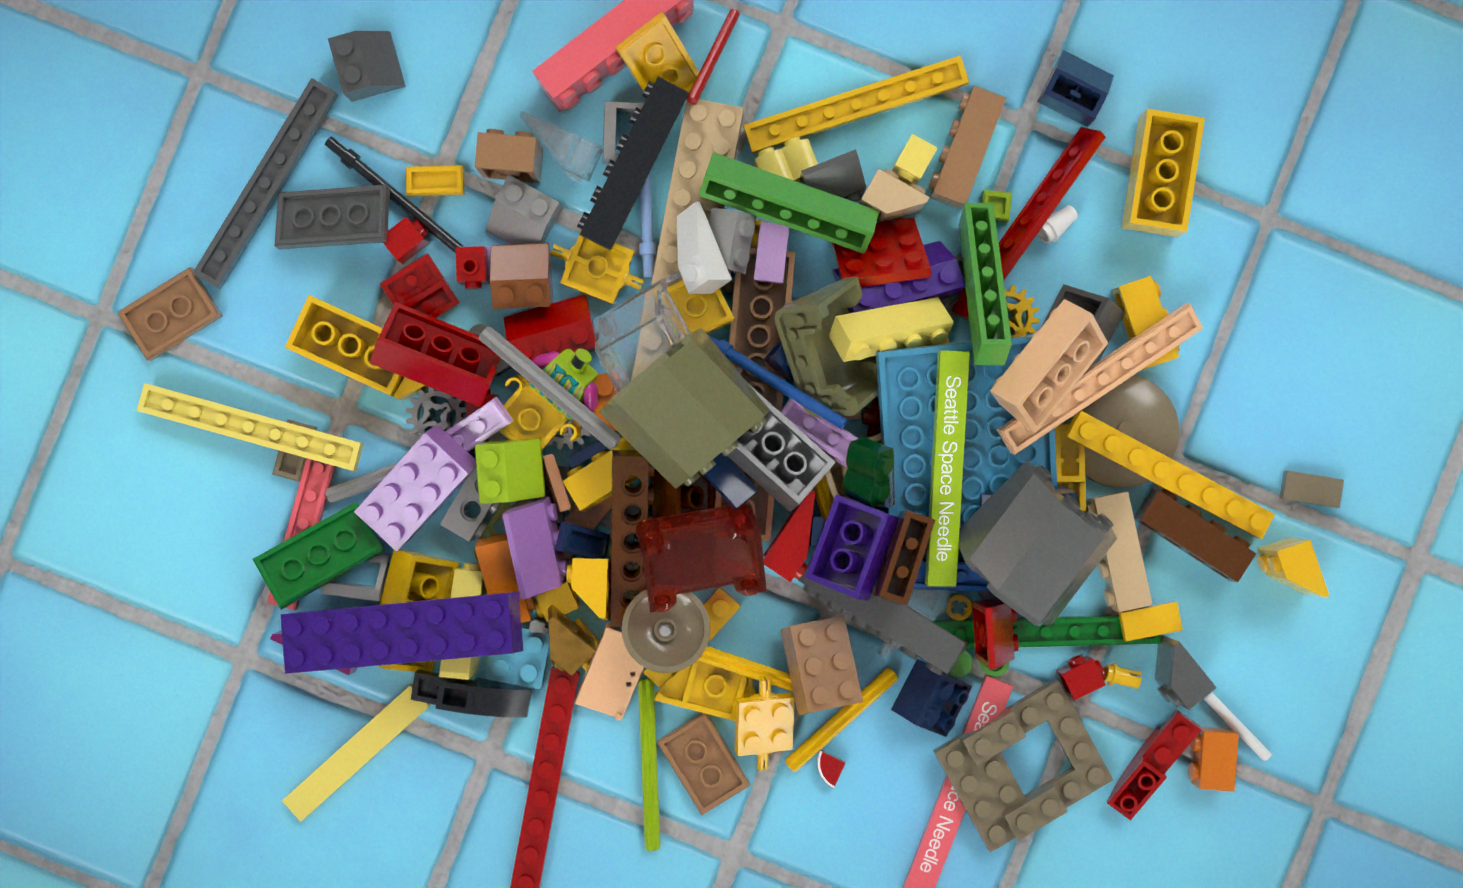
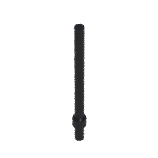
[325,136,464,254]

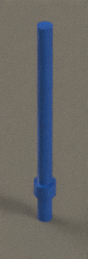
[707,334,848,430]

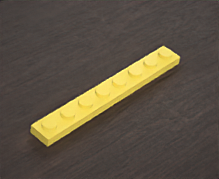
[136,383,364,471]

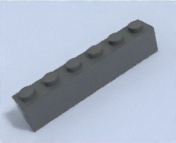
[798,554,969,676]

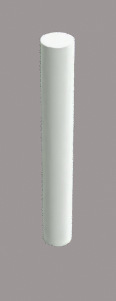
[1203,692,1272,761]

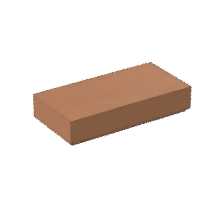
[542,454,571,514]

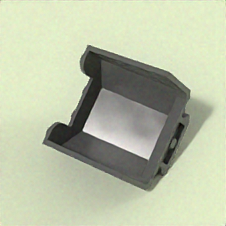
[959,460,1117,626]

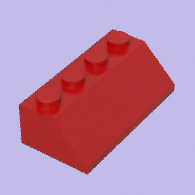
[370,302,500,407]

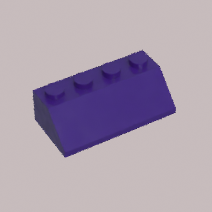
[832,241,965,313]

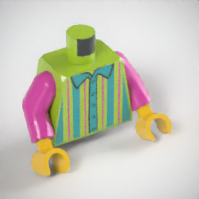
[505,349,598,441]

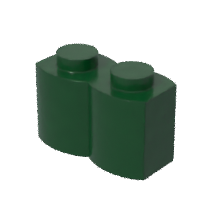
[843,437,894,507]

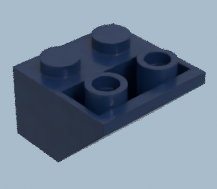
[1037,50,1114,127]
[891,659,973,737]

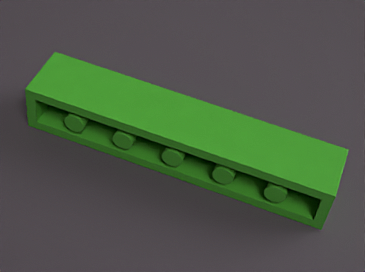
[698,152,879,254]
[958,203,1012,366]

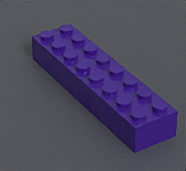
[280,592,524,674]

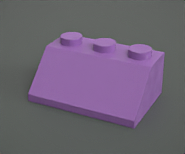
[502,496,569,599]

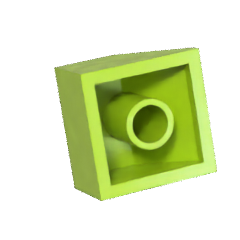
[475,438,545,504]

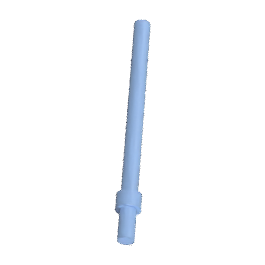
[639,173,657,279]

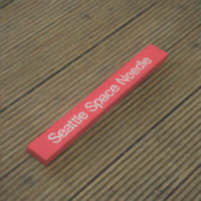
[902,675,1013,888]

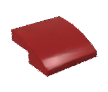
[379,253,460,318]

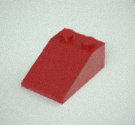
[760,490,815,583]
[971,599,1019,669]

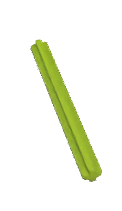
[638,678,661,851]

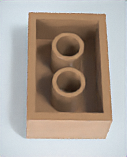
[780,615,863,716]

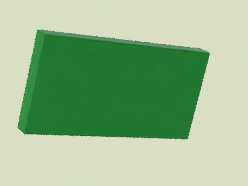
[252,502,385,610]

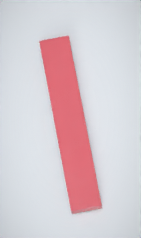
[267,458,336,610]

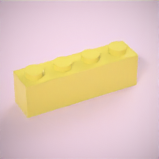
[829,297,954,362]

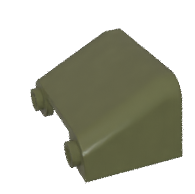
[775,277,878,417]

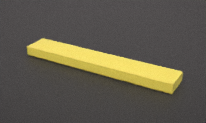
[282,684,431,822]

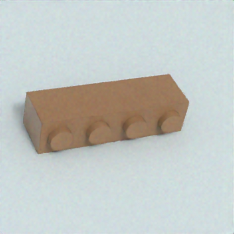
[928,86,1006,210]

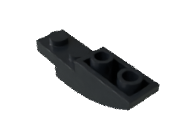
[410,669,532,718]

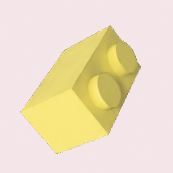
[892,134,937,185]

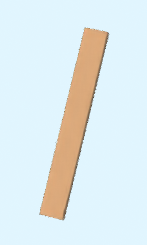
[997,303,1203,455]

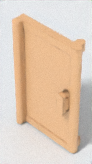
[575,623,644,721]

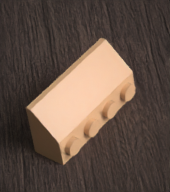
[990,299,1108,434]

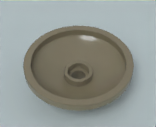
[622,584,710,673]

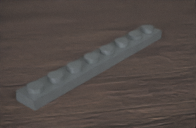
[193,78,339,289]

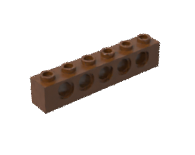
[610,450,654,627]

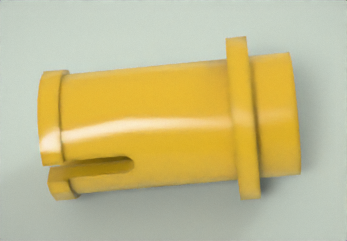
[1102,663,1142,689]

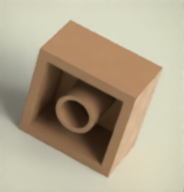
[475,129,543,183]

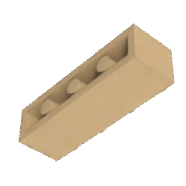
[1086,491,1153,612]

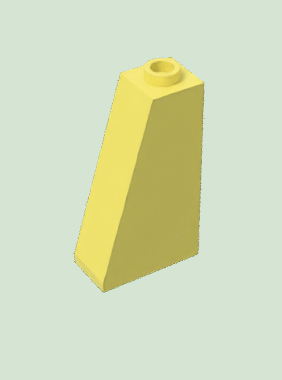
[439,563,486,680]

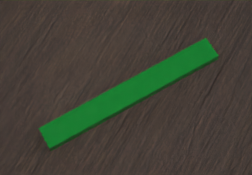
[931,615,1161,649]

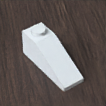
[677,201,732,294]

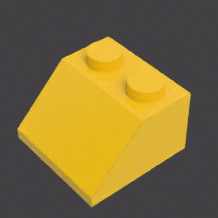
[1257,538,1330,598]
[566,558,610,621]

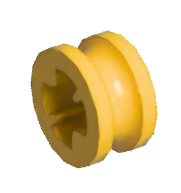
[944,594,972,621]

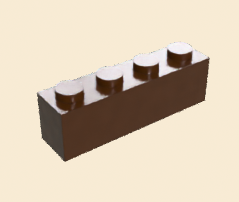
[1134,488,1257,583]

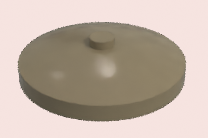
[1063,375,1179,488]

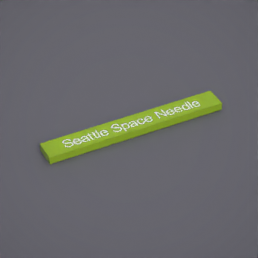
[925,350,970,587]

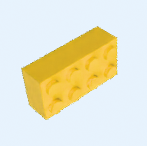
[1121,109,1205,237]
[284,295,404,396]

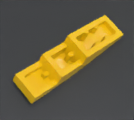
[1055,424,1087,514]

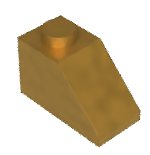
[548,605,596,675]

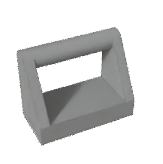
[602,101,644,164]
[321,553,391,601]

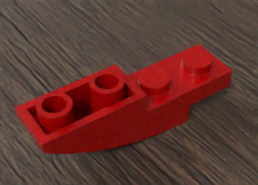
[1107,709,1202,821]

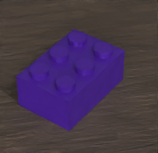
[805,494,900,601]

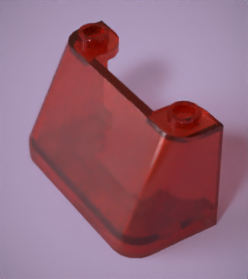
[636,504,767,613]

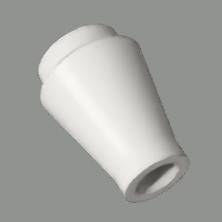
[1037,205,1078,244]

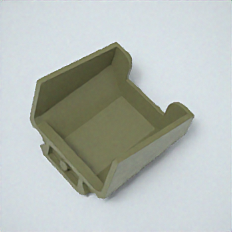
[599,328,770,489]

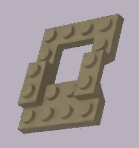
[933,679,1113,853]

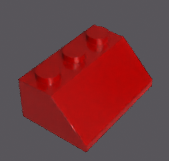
[503,294,601,361]

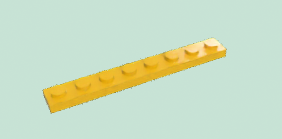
[743,55,969,154]
[1064,411,1275,539]

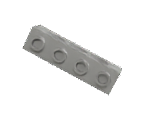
[440,431,508,542]

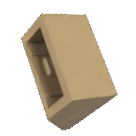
[859,169,930,222]

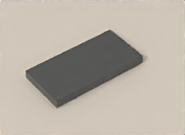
[274,184,390,250]

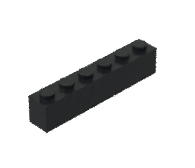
[577,76,689,251]

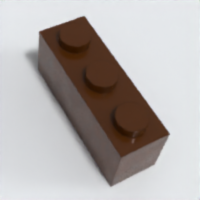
[873,510,935,605]

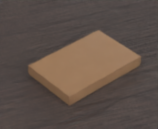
[117,267,223,361]
[657,713,751,815]

